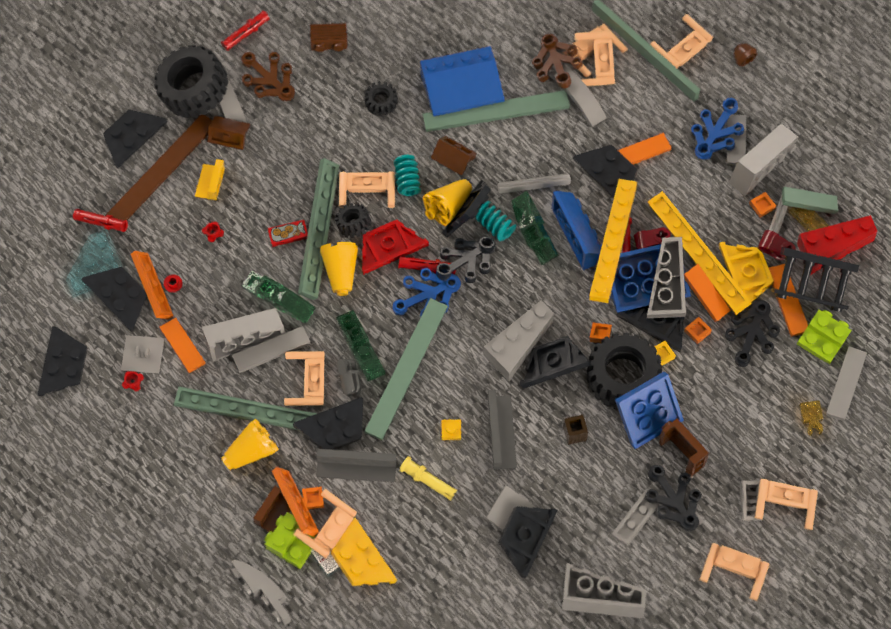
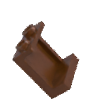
[659,419,709,477]

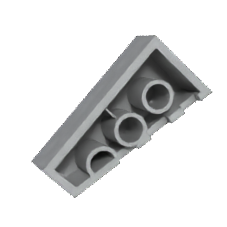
[729,124,799,196]
[647,237,686,318]
[483,300,554,381]
[201,308,285,362]
[562,563,646,619]

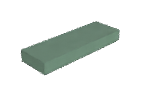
[782,186,838,214]

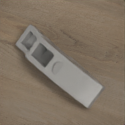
[231,559,291,626]

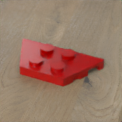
[362,219,429,275]

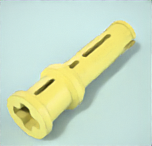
[399,456,457,501]

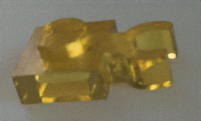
[799,401,823,436]

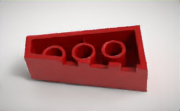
[797,215,878,275]

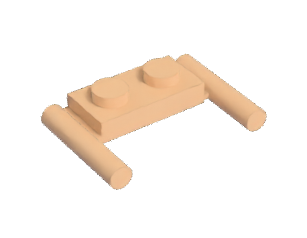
[650,14,713,69]
[563,24,628,78]
[575,31,615,86]
[339,171,395,208]
[284,351,325,406]
[755,479,818,530]
[293,489,357,558]
[699,543,769,601]

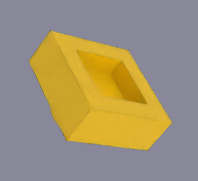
[654,341,676,366]
[441,420,461,440]

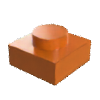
[749,192,776,218]
[684,317,712,344]
[590,322,612,343]
[302,487,324,510]

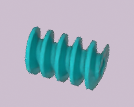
[394,154,421,196]
[475,200,517,241]

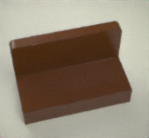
[208,116,250,150]
[431,136,477,175]
[253,486,291,532]

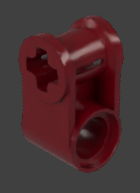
[633,227,671,250]
[757,230,796,260]

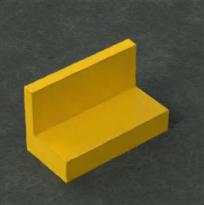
[195,159,225,201]

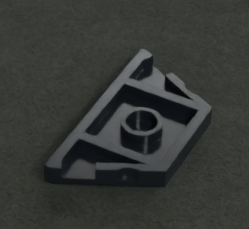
[103,109,168,169]
[573,144,637,198]
[442,179,491,238]
[81,266,147,332]
[616,306,684,353]
[38,326,88,396]
[520,336,591,388]
[293,397,363,450]
[498,506,558,578]

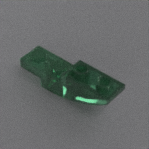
[511,191,559,265]
[241,271,316,323]
[336,310,385,382]

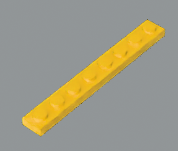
[589,179,637,303]
[648,191,751,315]

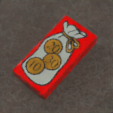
[268,220,308,247]

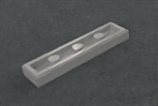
[232,326,311,373]
[826,347,867,421]

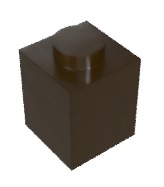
[563,414,588,445]

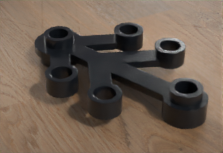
[436,236,496,283]
[725,300,780,367]
[645,465,702,531]

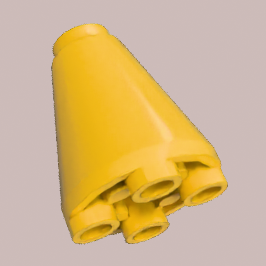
[423,179,472,226]
[221,419,279,470]

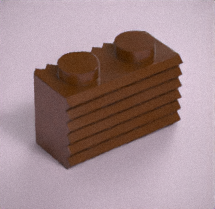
[310,23,348,52]

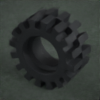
[365,81,398,116]
[335,203,372,238]

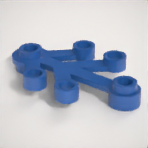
[691,98,744,160]
[392,268,461,318]

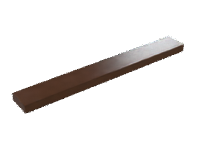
[105,114,212,220]

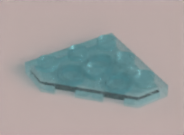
[66,229,122,298]

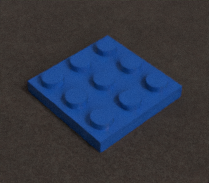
[615,371,684,449]

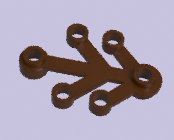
[532,34,583,89]
[241,52,295,101]

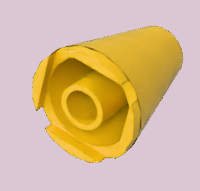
[320,242,358,296]

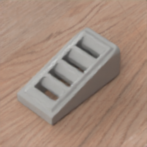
[740,481,762,521]

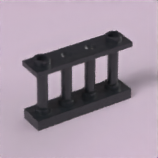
[771,247,859,312]

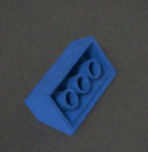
[551,191,602,270]

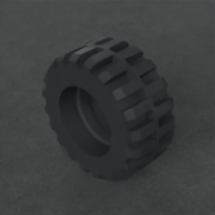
[154,45,228,118]
[587,332,662,410]

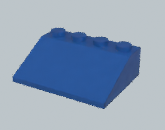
[420,46,505,116]
[611,245,691,313]

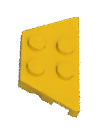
[719,242,774,303]
[331,518,397,586]

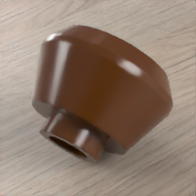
[733,43,757,67]

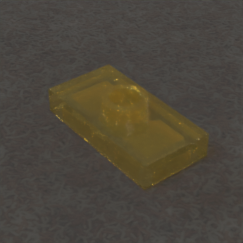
[789,207,829,232]

